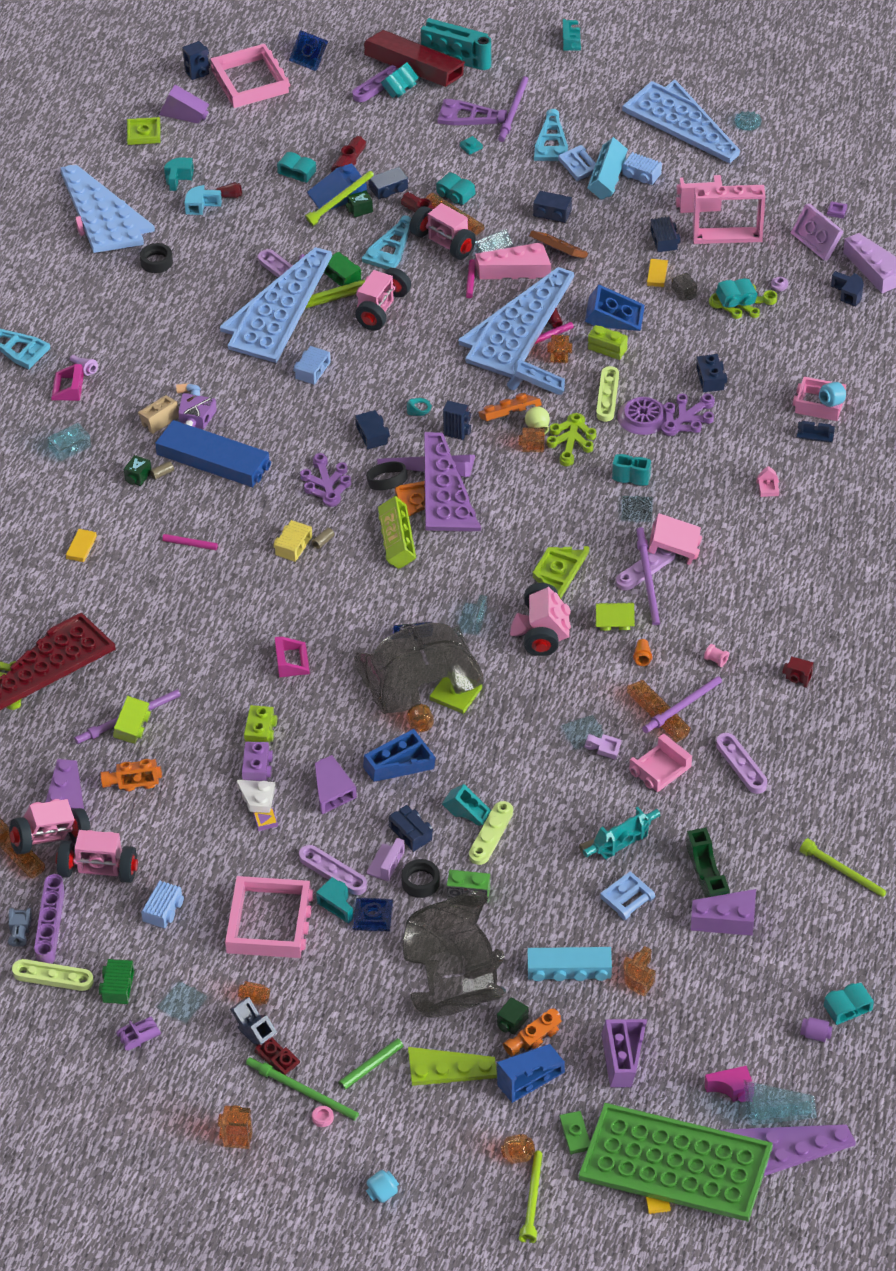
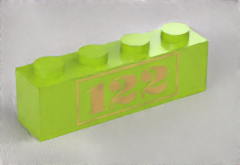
[378,496,416,569]

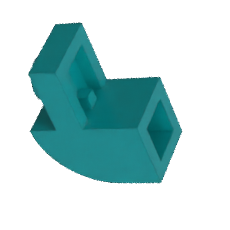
[164,157,194,191]

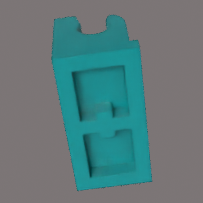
[563,19,581,51]

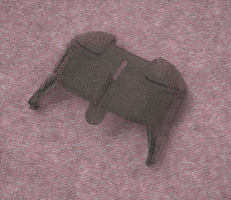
[354,622,484,714]
[402,890,506,1018]

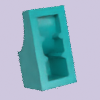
[442,784,492,826]
[316,877,354,924]

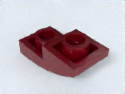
[254,1037,301,1075]

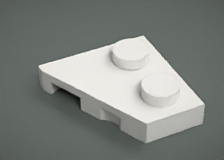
[237,780,275,813]

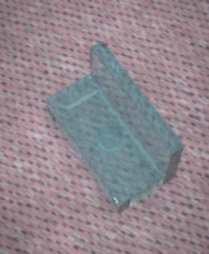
[474,229,513,253]
[457,595,487,635]

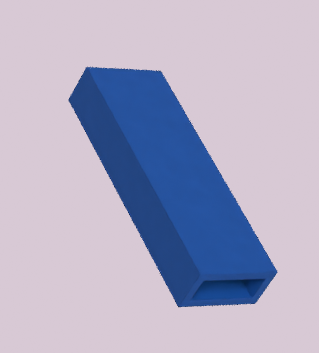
[155,420,271,488]

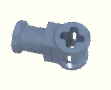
[8,908,32,946]

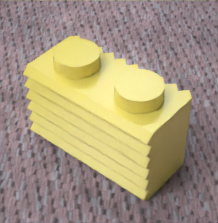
[274,520,312,562]

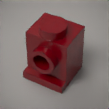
[782,656,814,688]

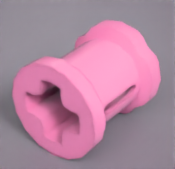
[704,644,729,667]

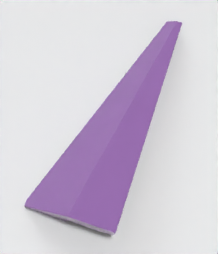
[377,455,475,477]

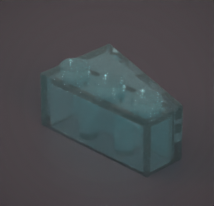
[744,1079,817,1125]

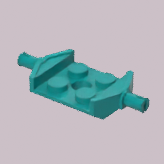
[583,807,660,859]

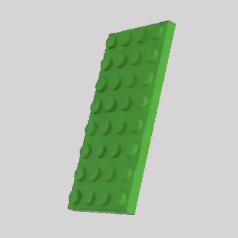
[578,1103,773,1222]

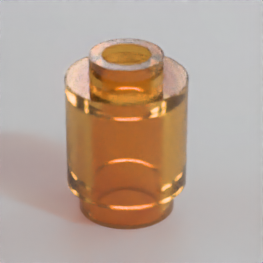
[238,981,270,1005]

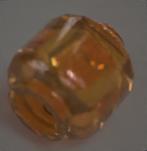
[407,704,434,733]
[501,1134,535,1164]

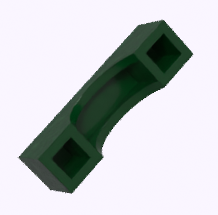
[686,827,730,898]

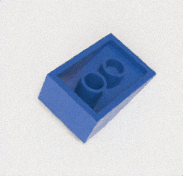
[307,163,367,210]
[585,284,645,331]

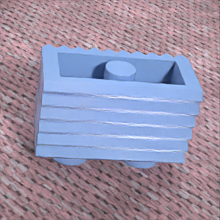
[622,152,662,185]
[294,346,330,385]
[141,880,184,929]

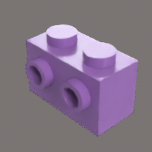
[242,742,273,781]

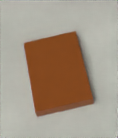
[529,230,588,258]

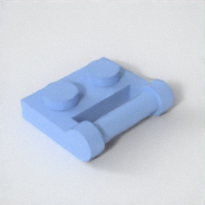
[558,145,596,181]
[600,871,656,920]

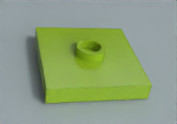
[127,117,161,145]
[429,670,482,714]

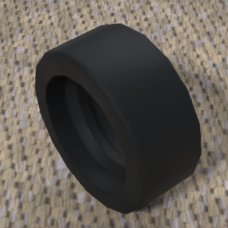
[140,243,173,273]
[401,859,440,898]

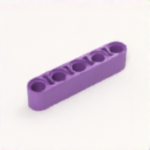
[34,874,65,964]

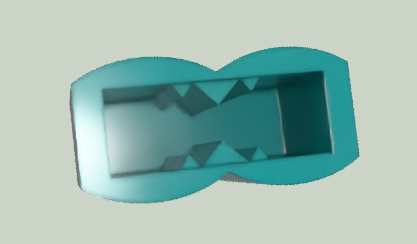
[380,62,419,98]
[277,152,316,183]
[436,172,476,205]
[716,278,758,307]
[612,454,651,486]
[823,983,874,1025]

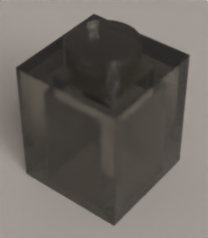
[671,272,698,302]

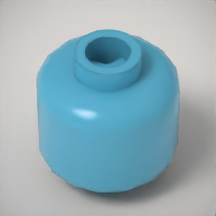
[819,382,846,407]
[366,1170,399,1203]

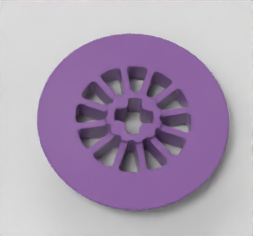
[617,397,666,435]

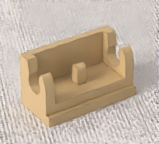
[138,395,179,434]

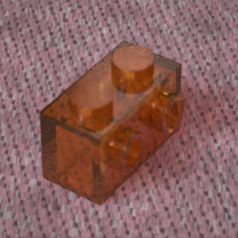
[218,1105,253,1149]

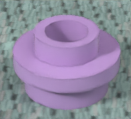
[771,277,788,292]

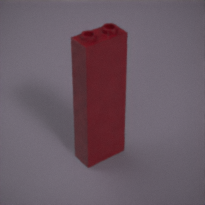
[364,30,465,87]

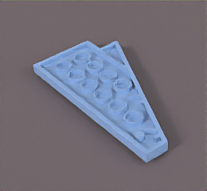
[622,80,740,164]
[60,165,155,253]
[220,247,332,363]
[458,267,574,378]

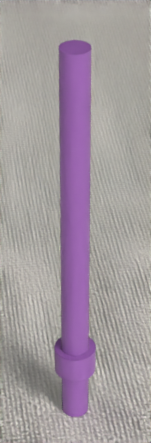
[498,76,528,142]
[636,527,660,625]
[642,676,722,733]
[74,689,181,744]

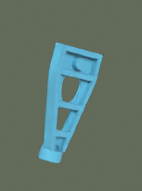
[534,109,568,161]
[362,215,411,269]
[0,329,50,369]

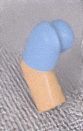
[176,383,201,396]

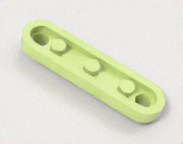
[596,366,619,422]
[469,801,513,865]
[12,959,94,991]

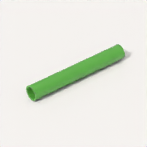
[338,1038,404,1090]

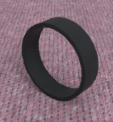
[366,461,408,491]

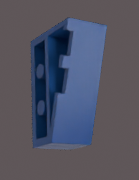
[363,729,436,782]
[497,1044,565,1103]

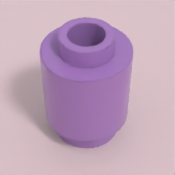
[800,1017,833,1042]

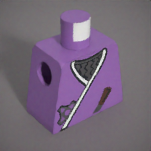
[179,393,217,429]

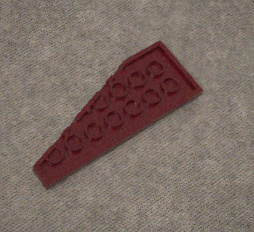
[0,612,116,710]

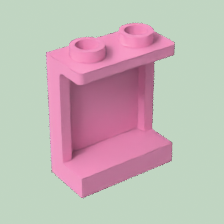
[676,175,722,213]
[648,513,702,565]
[629,734,692,792]

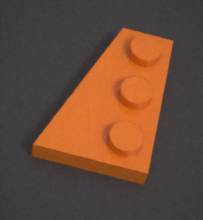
[478,393,542,421]
[395,481,425,516]

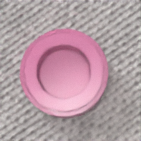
[312,1106,334,1127]

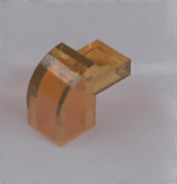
[623,946,656,997]

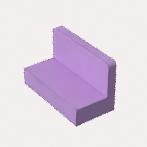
[367,838,405,881]

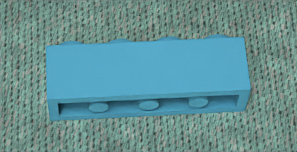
[587,137,628,199]
[528,947,612,981]

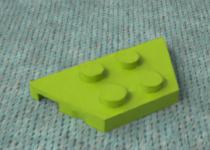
[533,546,590,599]

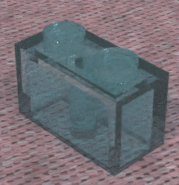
[47,423,91,462]

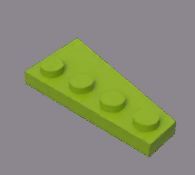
[408,1047,497,1086]

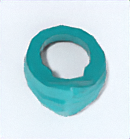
[407,398,432,416]

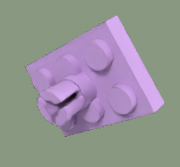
[791,204,844,261]

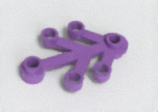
[661,393,715,436]
[300,453,351,507]

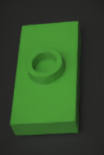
[560,1111,590,1154]

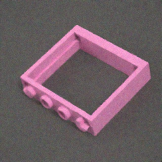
[210,44,290,108]
[693,185,765,244]
[225,876,314,958]

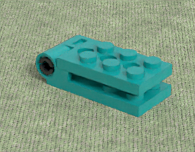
[421,18,492,70]

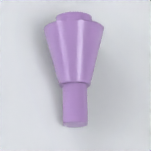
[70,355,98,376]

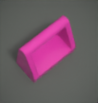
[51,364,84,401]
[275,637,310,677]

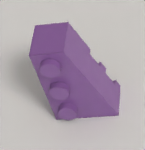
[46,759,84,810]
[691,889,756,936]
[601,1019,647,1088]

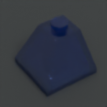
[289,30,328,71]

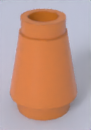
[633,639,652,666]

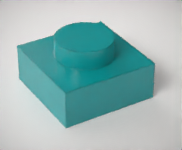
[459,136,483,155]

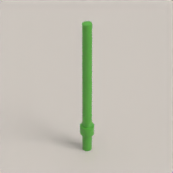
[246,1057,359,1121]

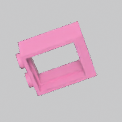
[793,377,846,421]

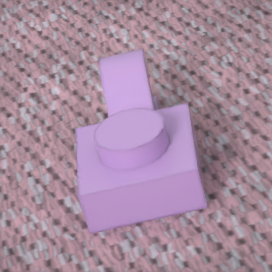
[584,734,622,760]

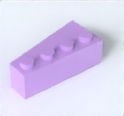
[843,233,896,293]

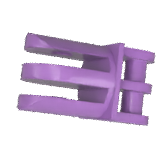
[116,1016,161,1050]

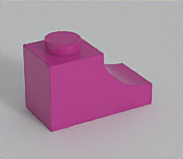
[704,1066,754,1102]

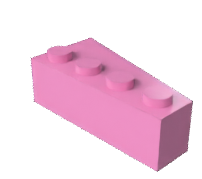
[475,242,551,279]

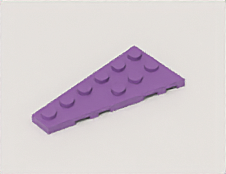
[424,432,481,531]
[722,1125,856,1176]

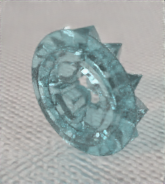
[735,111,761,130]

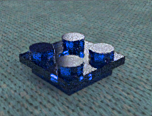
[353,898,393,932]

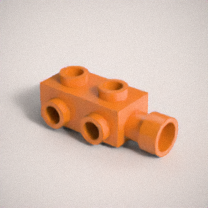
[101,759,162,791]
[503,1008,562,1057]

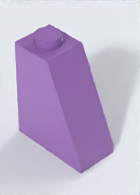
[159,85,209,124]
[315,755,357,814]

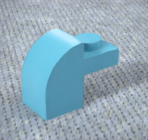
[185,185,222,215]

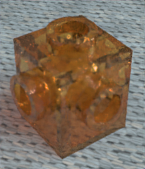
[547,335,573,363]

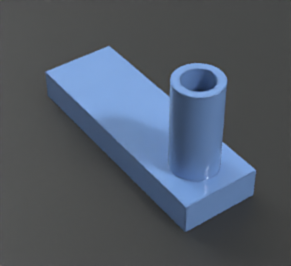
[507,359,565,395]

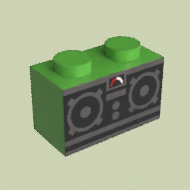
[447,869,490,904]

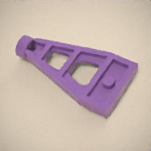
[438,99,507,125]

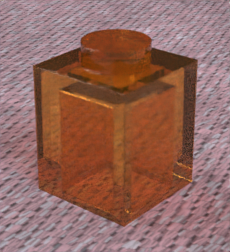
[519,428,545,452]

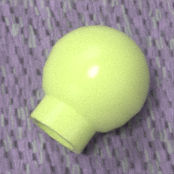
[525,407,550,436]

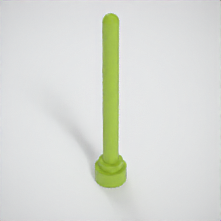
[305,171,374,226]
[799,838,886,897]
[519,1150,542,1243]

